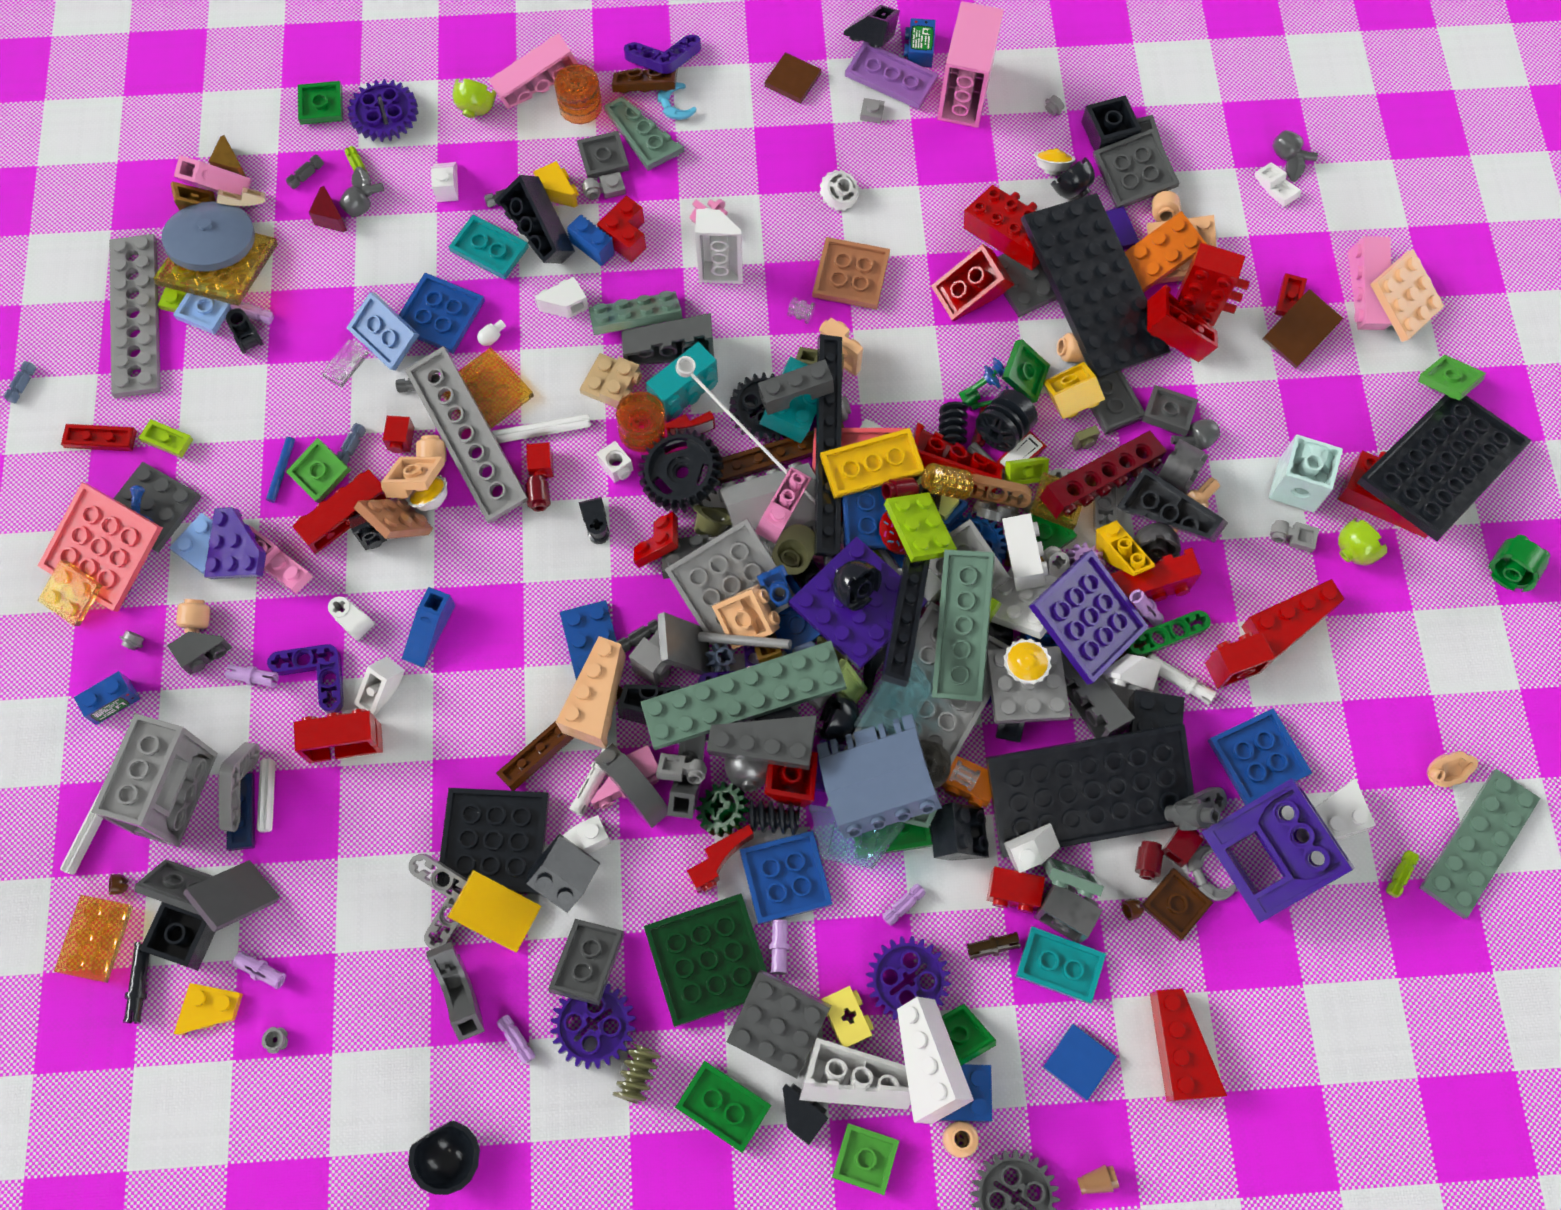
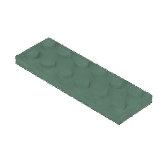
[932,549,995,702]
[1419,769,1541,919]

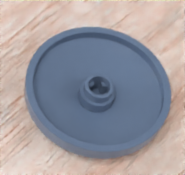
[162,202,255,271]

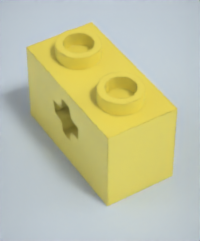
[821,986,874,1048]

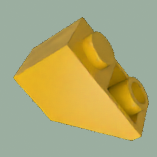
[533,161,579,208]

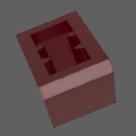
[309,186,347,232]

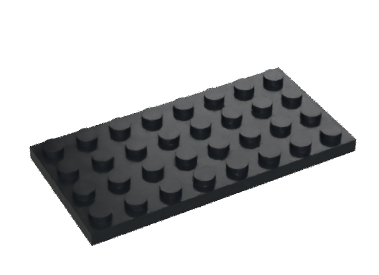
[1020,193,1171,379]
[1357,394,1532,542]
[986,723,1194,858]

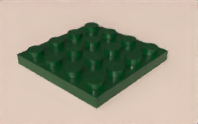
[644,893,767,1028]

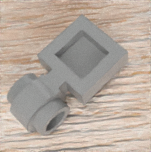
[582,172,626,200]
[1270,520,1319,553]
[656,753,707,784]

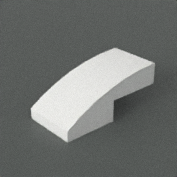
[1255,162,1301,207]

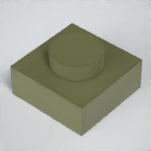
[1072,425,1100,451]

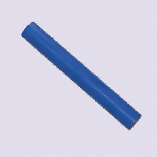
[266,437,295,503]

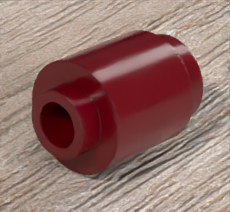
[525,475,551,512]
[882,477,919,501]
[1135,841,1164,880]

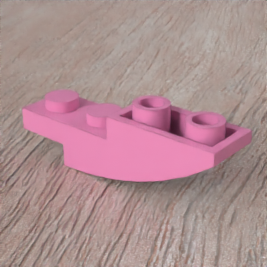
[249,525,313,594]

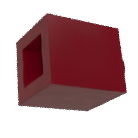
[1162,827,1204,867]

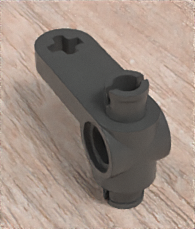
[1164,787,1227,831]

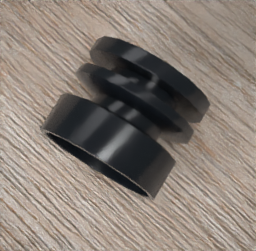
[976,389,1038,452]

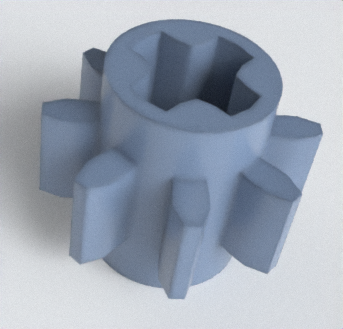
[705,643,737,673]

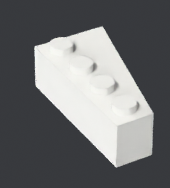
[897,997,974,1124]
[799,1038,911,1110]

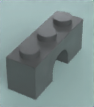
[758,359,834,415]

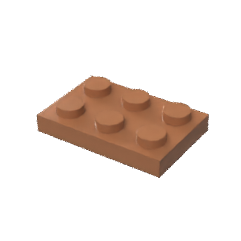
[354,499,433,539]

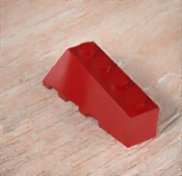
[913,422,1003,493]

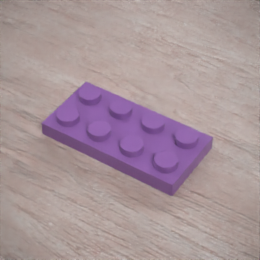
[845,41,939,109]

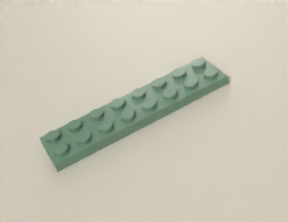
[641,641,847,750]

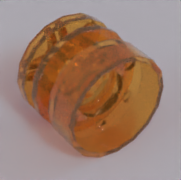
[554,64,603,124]
[616,391,666,452]

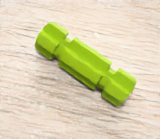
[344,146,368,173]
[1386,850,1419,898]

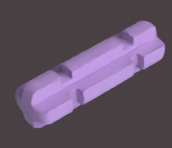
[230,299,274,324]
[882,884,926,926]
[497,1015,535,1064]

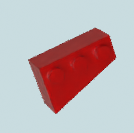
[1147,284,1218,363]

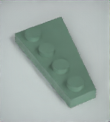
[604,97,684,171]

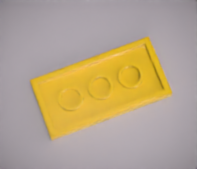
[820,428,925,499]

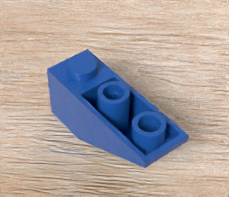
[401,587,456,668]

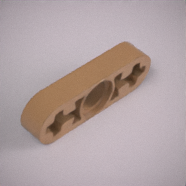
[963,474,1032,508]

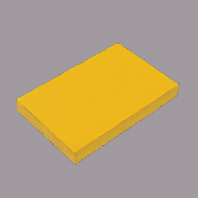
[447,870,541,953]

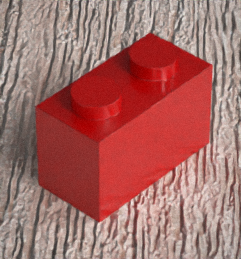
[986,866,1045,914]

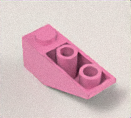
[174,155,251,195]
[755,467,812,544]
[591,745,659,810]

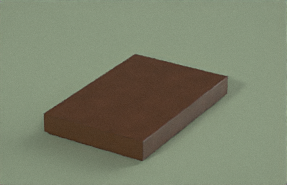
[1262,289,1344,369]

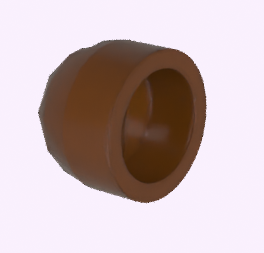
[109,874,129,895]
[1121,898,1144,921]

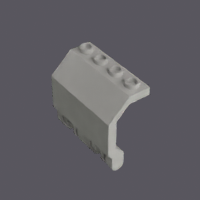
[718,462,816,557]

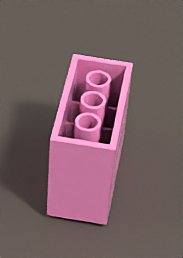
[937,1,1004,128]

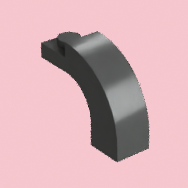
[667,734,706,819]
[593,743,668,828]
[426,942,485,1042]

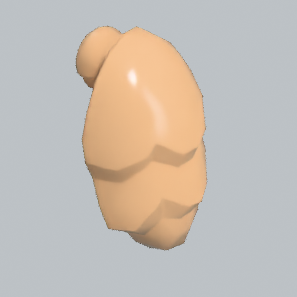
[1427,751,1478,787]

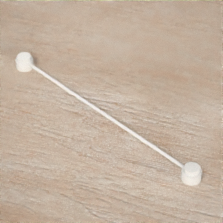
[676,356,844,545]

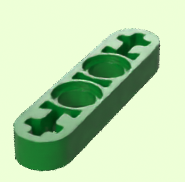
[1126,610,1211,657]

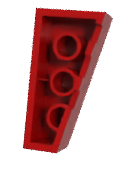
[1110,547,1202,607]
[1241,579,1344,664]
[1150,988,1227,1102]

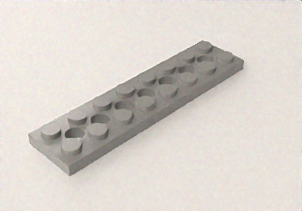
[109,234,161,398]
[405,346,528,523]

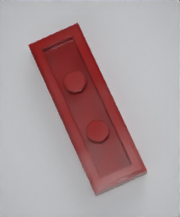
[61,424,137,452]

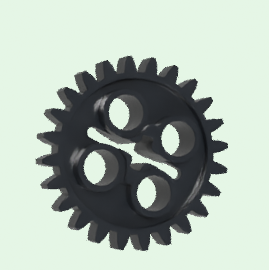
[729,372,788,443]

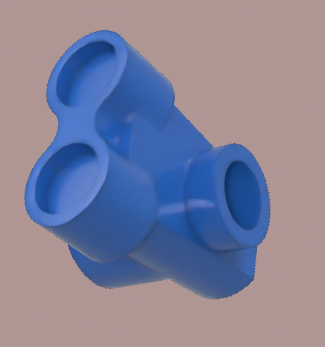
[757,564,792,607]

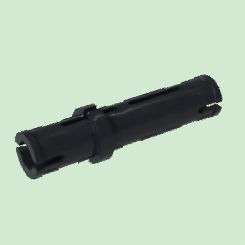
[123,942,150,1024]

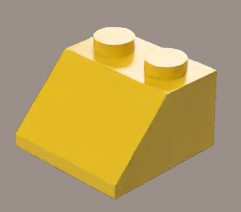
[1044,362,1105,419]

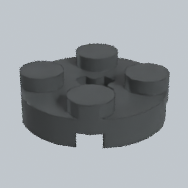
[972,500,1020,522]

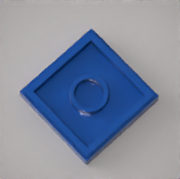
[1042,1024,1116,1101]

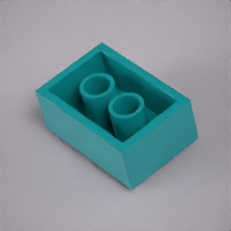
[646,342,718,422]
[759,356,817,443]

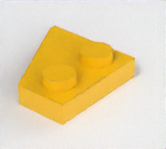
[174,983,243,1035]

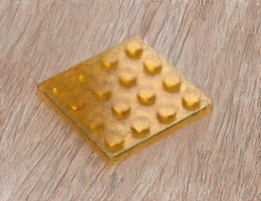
[153,233,278,306]

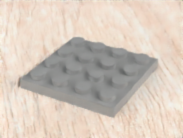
[665,518,795,648]

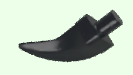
[863,643,888,694]

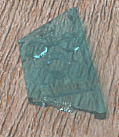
[854,659,933,731]
[809,804,905,869]

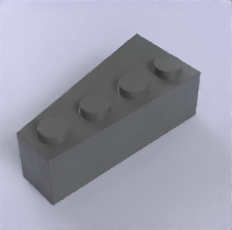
[707,715,817,770]

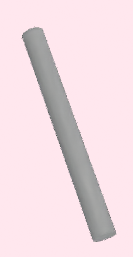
[698,632,792,649]

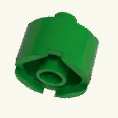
[1488,535,1550,592]

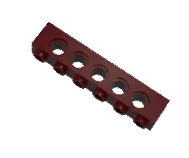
[1039,430,1167,519]

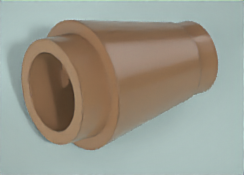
[1077,1165,1120,1195]

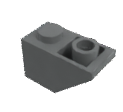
[167,632,232,675]

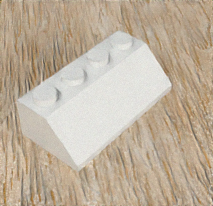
[695,208,743,284]

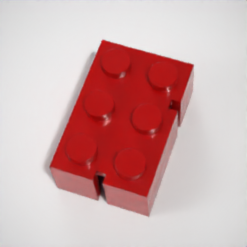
[293,709,383,763]

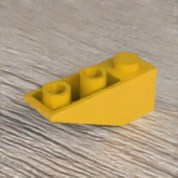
[1096,520,1155,576]

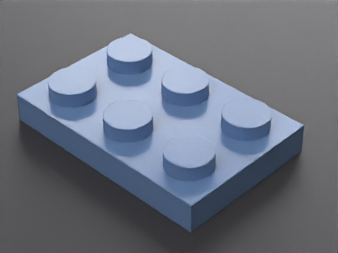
[347,292,419,371]

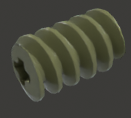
[612,1043,661,1104]

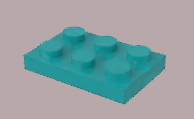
[448,215,529,280]
[1015,926,1106,1005]

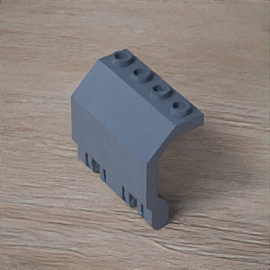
[817,714,942,839]

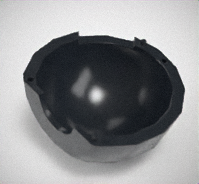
[408,1121,480,1195]

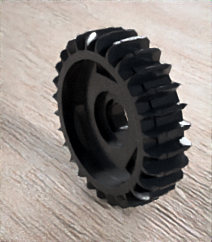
[638,428,724,513]

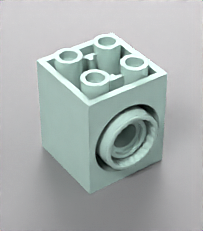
[1269,434,1343,513]

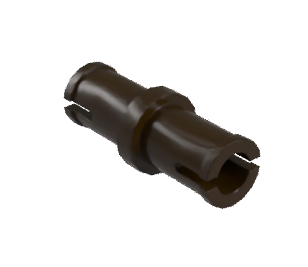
[966,932,1021,960]

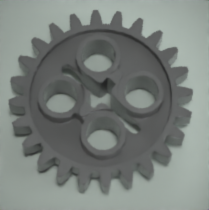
[970,1150,1060,1210]

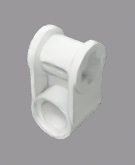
[1042,546,1070,578]
[328,596,375,641]

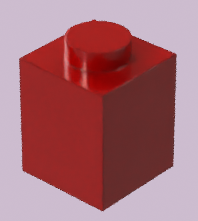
[383,415,415,453]
[526,442,554,479]

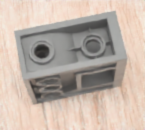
[91,713,218,847]

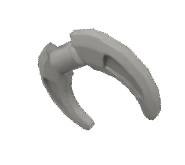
[1188,845,1237,901]

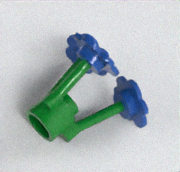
[958,357,1009,411]

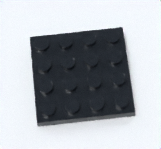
[437,788,550,895]

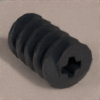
[938,401,968,448]
[748,799,801,835]

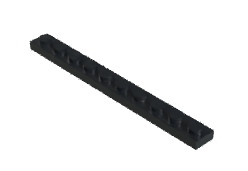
[814,334,842,557]
[881,484,942,688]

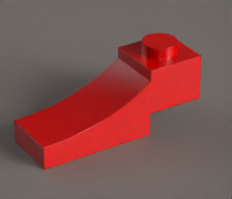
[687,824,754,893]

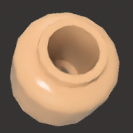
[1152,191,1181,222]
[1057,333,1085,363]
[416,435,446,463]
[176,599,211,633]
[942,1121,979,1158]

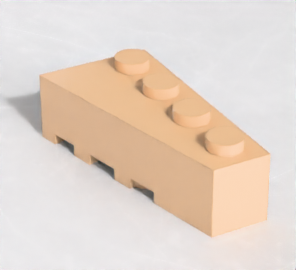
[556,636,626,749]

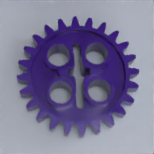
[347,79,419,142]
[866,936,951,1020]
[550,983,636,1070]

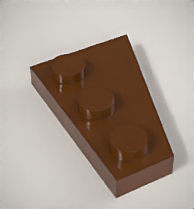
[612,68,678,93]

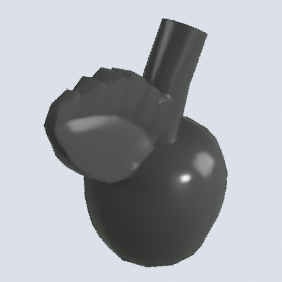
[1272,130,1318,182]
[339,166,384,217]
[1170,419,1220,450]

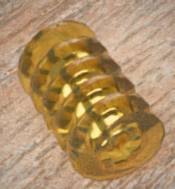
[921,463,974,500]

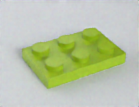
[884,492,957,563]

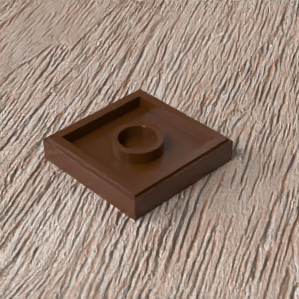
[765,52,822,104]
[1140,868,1214,941]

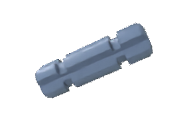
[3,361,36,404]
[337,423,366,465]

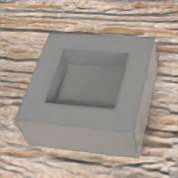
[860,98,885,124]

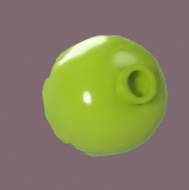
[452,79,497,119]
[1338,518,1387,566]

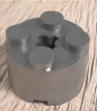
[1158,439,1209,494]

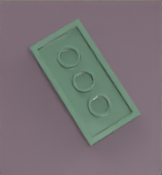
[589,291,683,335]
[1043,857,1104,898]

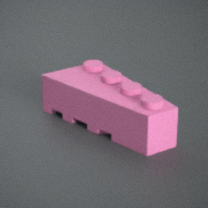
[489,33,584,109]
[1348,236,1392,330]

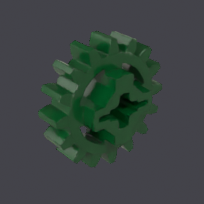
[696,781,749,837]

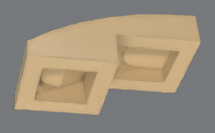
[216,187,265,206]

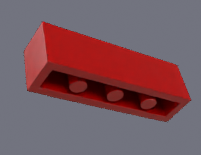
[292,469,390,554]

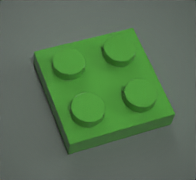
[1418,354,1486,401]
[286,438,351,503]
[832,1123,900,1195]

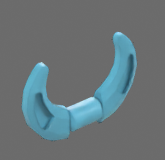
[658,82,696,120]

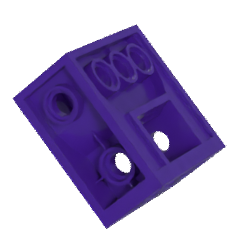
[1202,778,1355,923]

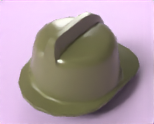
[693,505,732,537]
[772,524,815,575]

